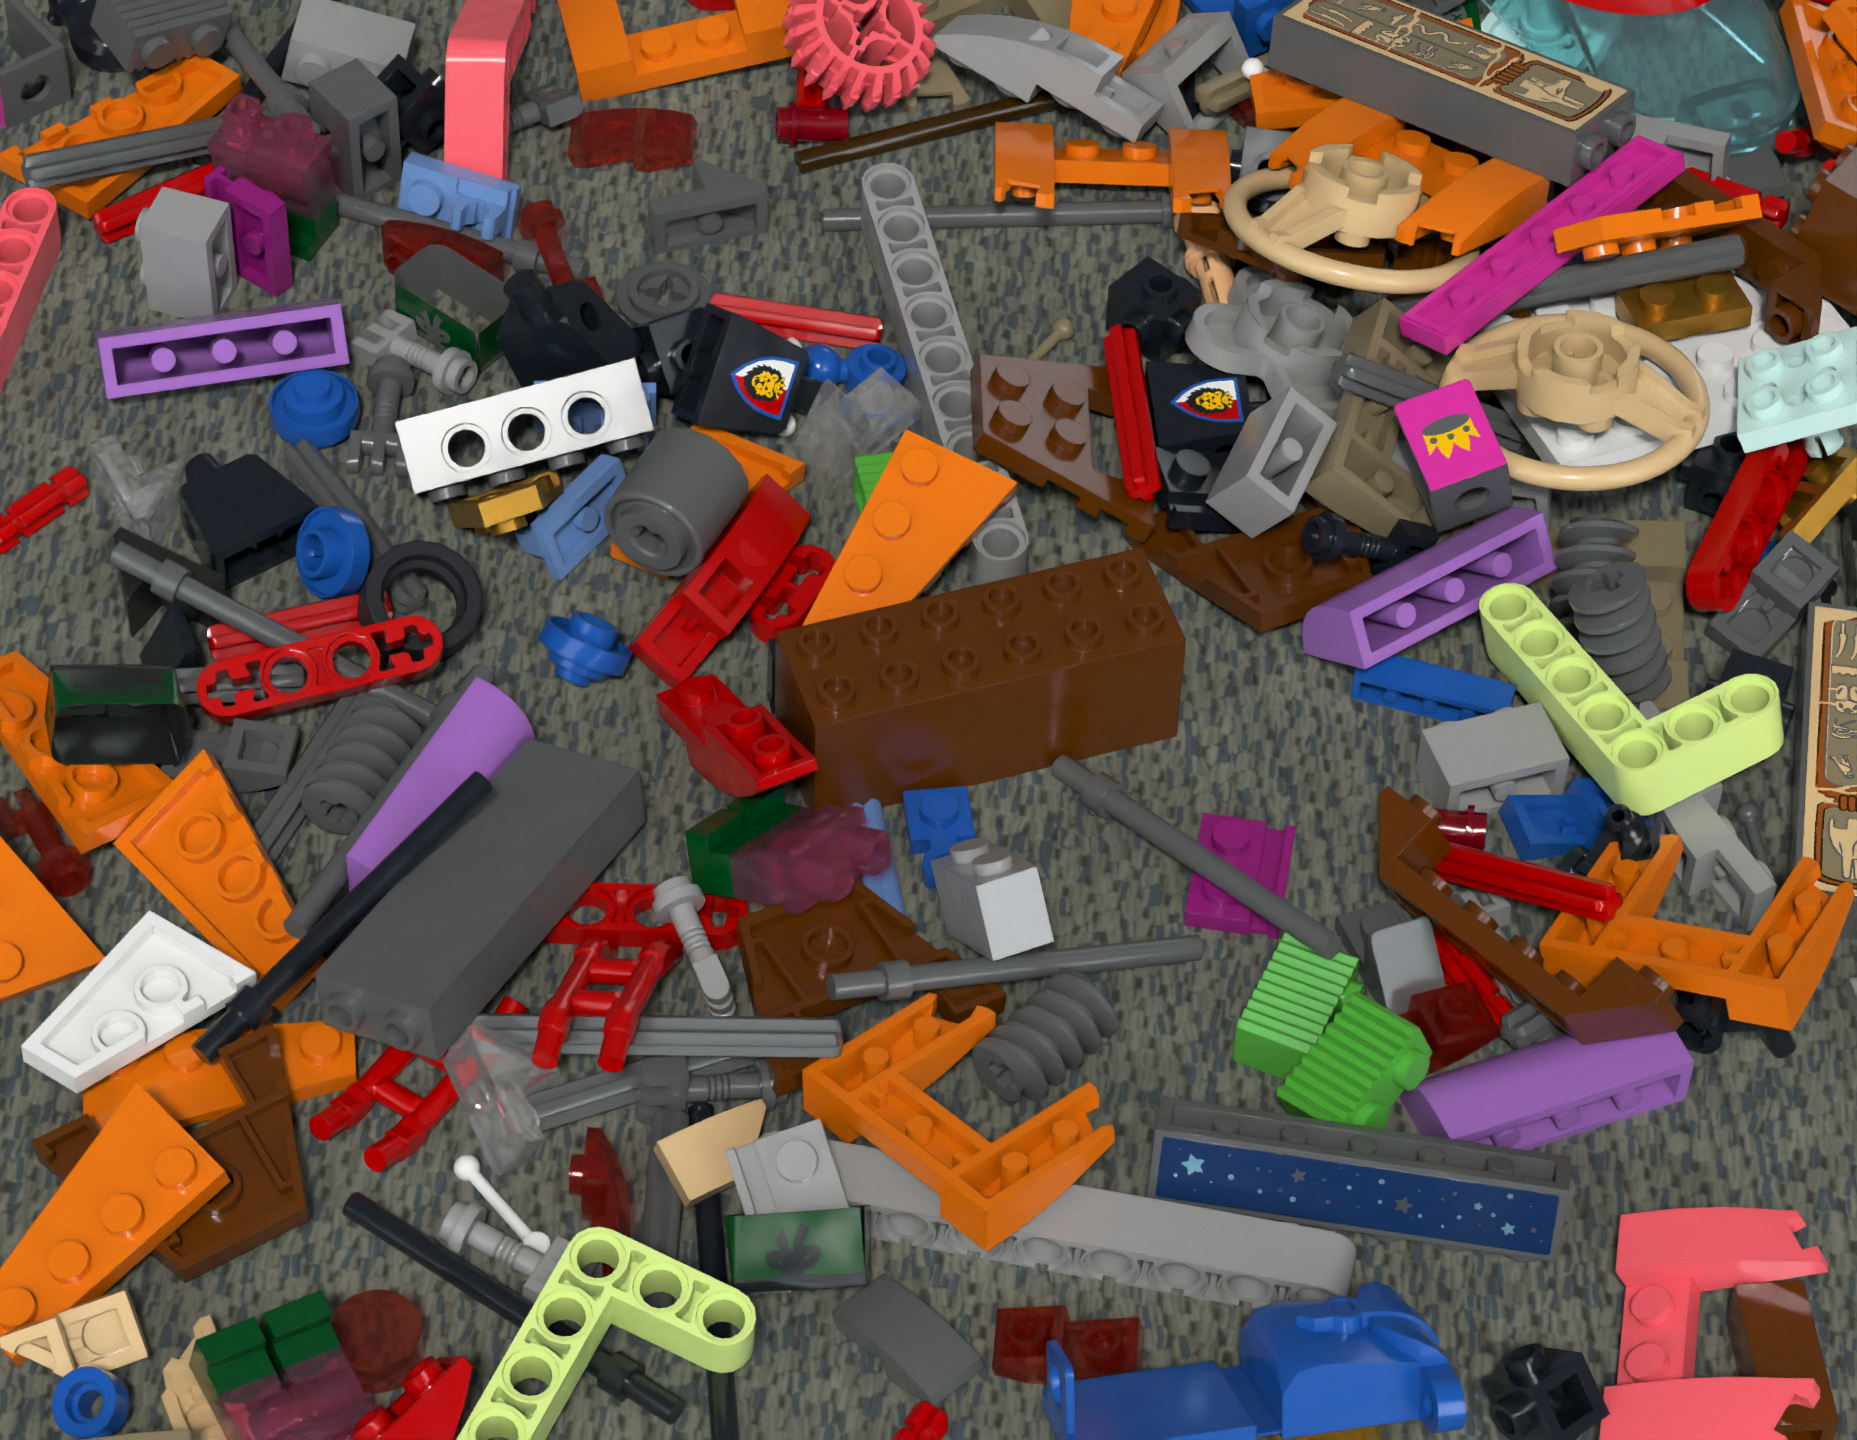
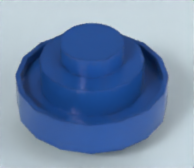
[269,369,360,448]
[296,506,373,598]
[538,610,633,687]

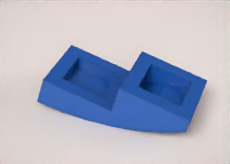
[1499,778,1652,860]

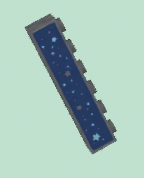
[1147,1096,1571,1262]

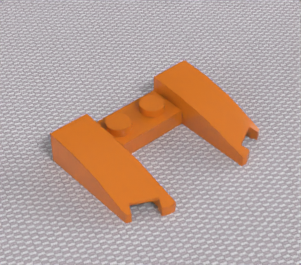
[557,0,796,101]
[1268,97,1551,256]
[993,122,1231,213]
[1539,834,1855,1031]
[802,993,1115,1252]

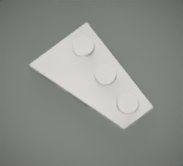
[21,910,257,1093]

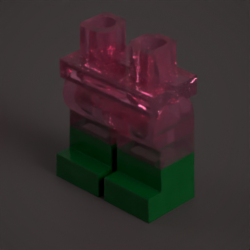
[208,93,339,262]
[685,786,891,915]
[189,1290,373,1440]

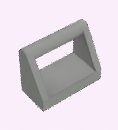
[1121,11,1249,134]

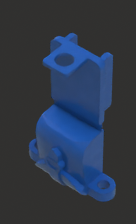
[1042,1281,1466,1440]

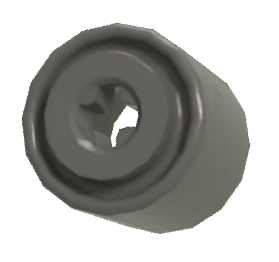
[604,427,748,577]

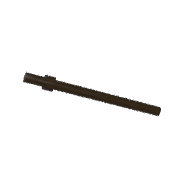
[794,89,1078,174]

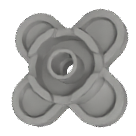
[1185,266,1353,420]

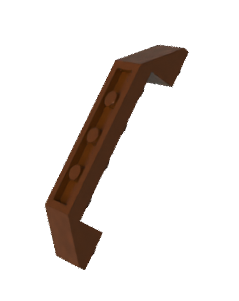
[1553,148,1822,345]
[1379,785,1684,1045]

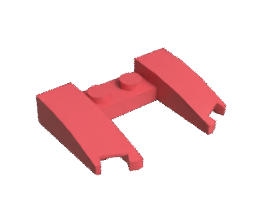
[1599,1207,1828,1440]

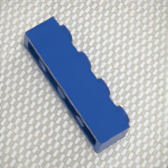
[1351,655,1517,721]

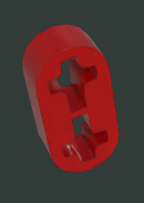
[749,545,835,643]

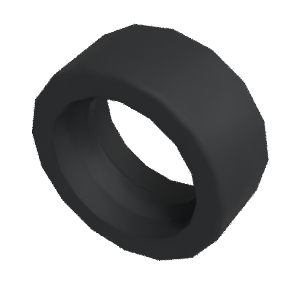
[357,540,483,663]

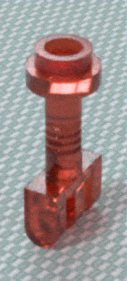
[517,200,605,301]
[0,787,90,897]

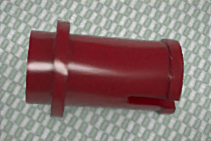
[775,101,848,148]
[1434,805,1487,851]

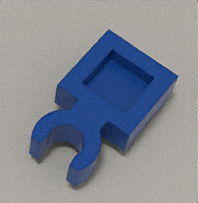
[902,786,975,889]

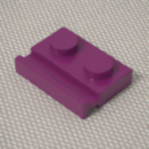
[204,165,293,298]
[1184,812,1296,940]

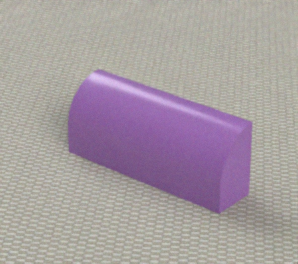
[94,297,350,399]
[1302,507,1557,670]
[346,676,535,923]
[1399,1031,1694,1150]

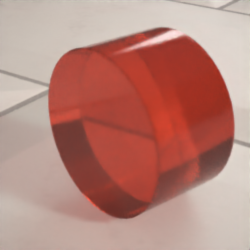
[331,1290,424,1393]

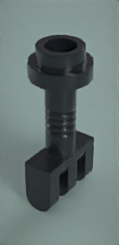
[1301,512,1440,575]

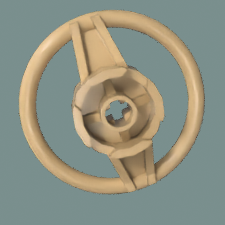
[1223,143,1480,294]
[1439,309,1710,491]

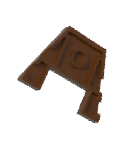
[970,354,1155,543]
[1125,491,1372,633]
[736,877,1007,1097]
[31,1022,309,1283]

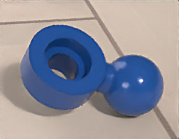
[804,344,907,403]
[52,1367,129,1439]

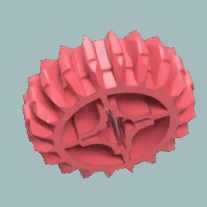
[781,0,937,113]

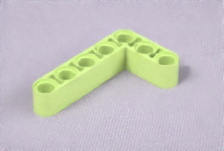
[1479,583,1784,816]
[456,1227,756,1440]

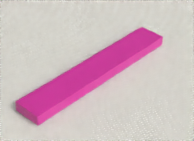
[1399,135,1685,355]

